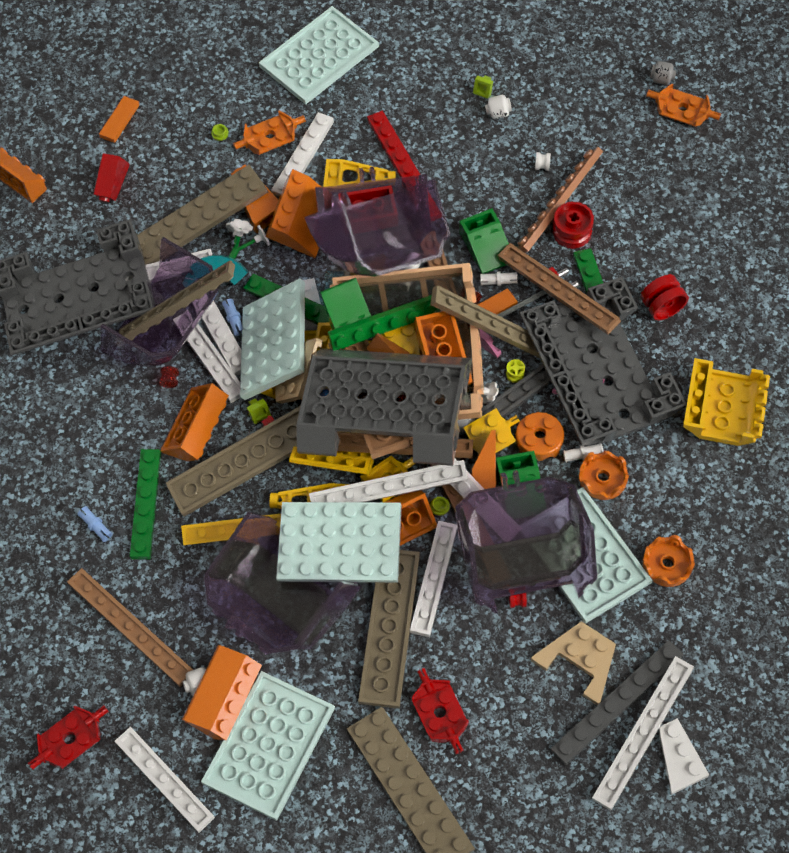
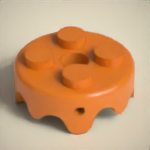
[515,412,564,461]
[579,451,629,500]
[643,535,695,587]

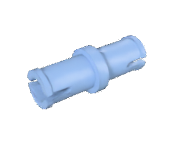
[222,299,243,336]
[77,506,113,542]

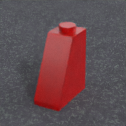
[94,153,130,203]

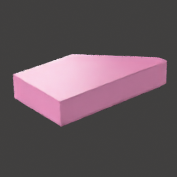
[480,329,502,358]

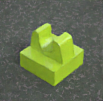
[473,75,493,99]
[247,398,271,424]

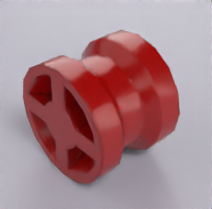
[508,587,527,608]

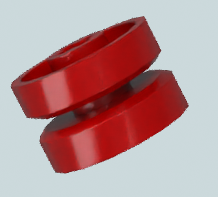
[552,202,594,249]
[640,274,689,321]

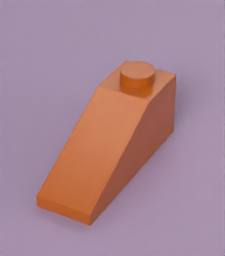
[470,430,496,490]

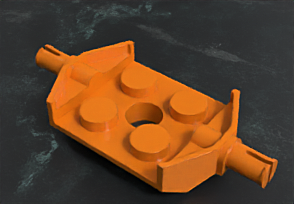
[646,84,721,127]
[233,110,306,155]

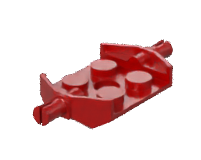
[411,668,469,754]
[28,705,109,770]

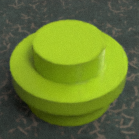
[211,124,229,141]
[430,496,450,516]

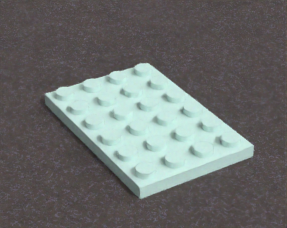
[259,6,379,105]
[240,278,305,400]
[519,487,653,624]
[276,502,402,583]
[201,671,335,821]

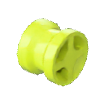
[506,359,525,383]

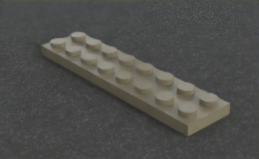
[137,165,268,265]
[166,406,301,517]
[358,550,420,709]
[347,707,475,853]

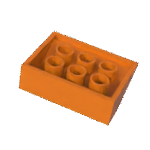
[265,169,336,258]

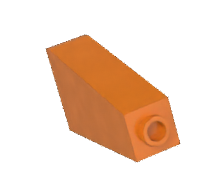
[231,165,279,234]

